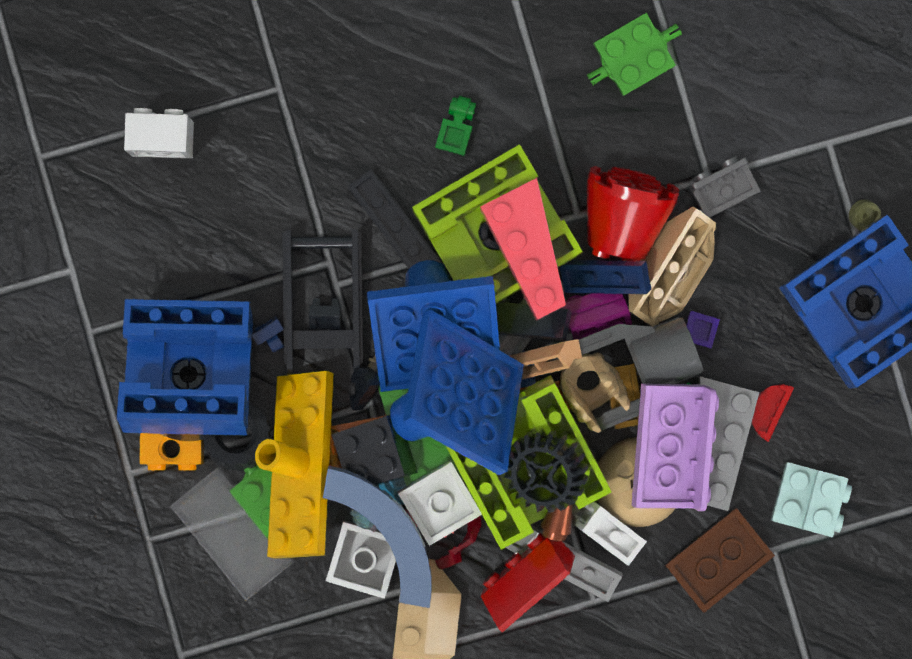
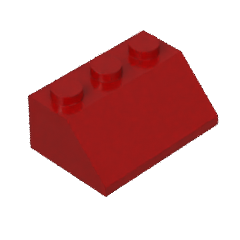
[481,532,575,632]

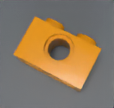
[140,433,204,470]

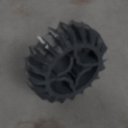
[504,429,589,514]

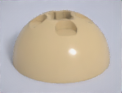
[598,437,675,527]

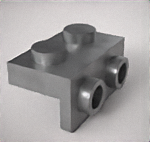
[689,156,761,218]

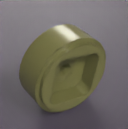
[849,200,881,231]

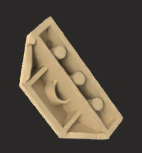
[629,207,716,327]
[393,559,461,659]

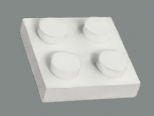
[397,460,482,546]

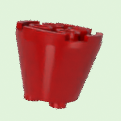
[587,166,680,261]

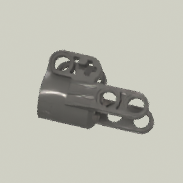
[579,317,704,430]

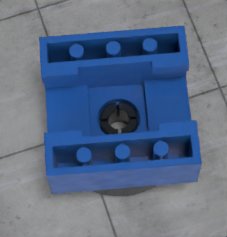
[779,215,912,388]
[117,299,253,441]

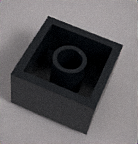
[332,415,418,486]

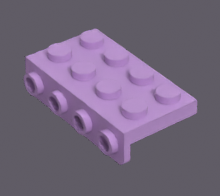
[631,383,719,511]

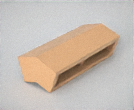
[510,339,582,380]

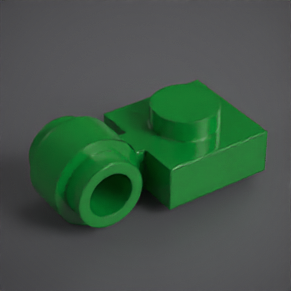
[435,96,476,157]

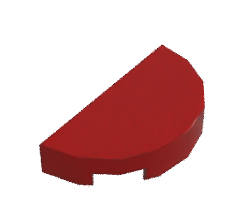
[751,384,794,442]

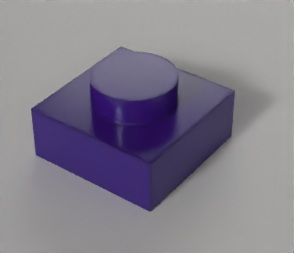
[686,311,720,349]

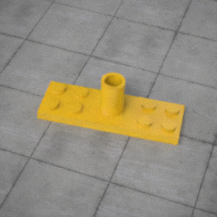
[255,371,334,559]

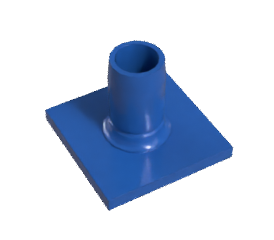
[367,260,500,392]
[390,309,524,475]

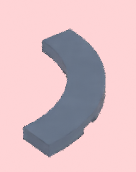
[323,466,432,608]

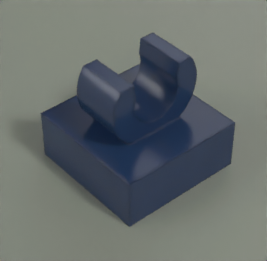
[252,315,284,353]

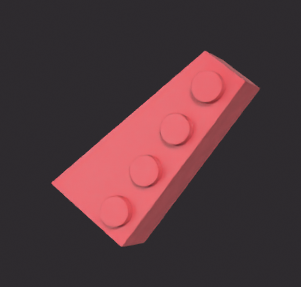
[480,178,566,321]

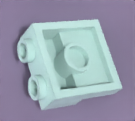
[771,462,852,537]

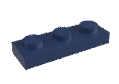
[560,260,651,294]

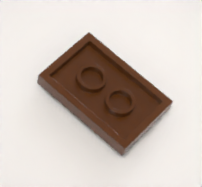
[664,508,775,613]

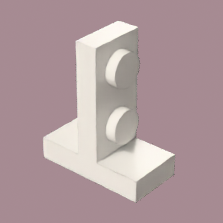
[571,502,647,566]

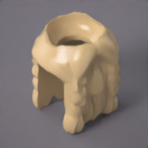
[559,352,630,433]

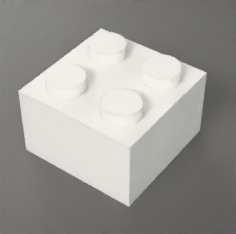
[124,108,194,158]
[326,521,396,599]

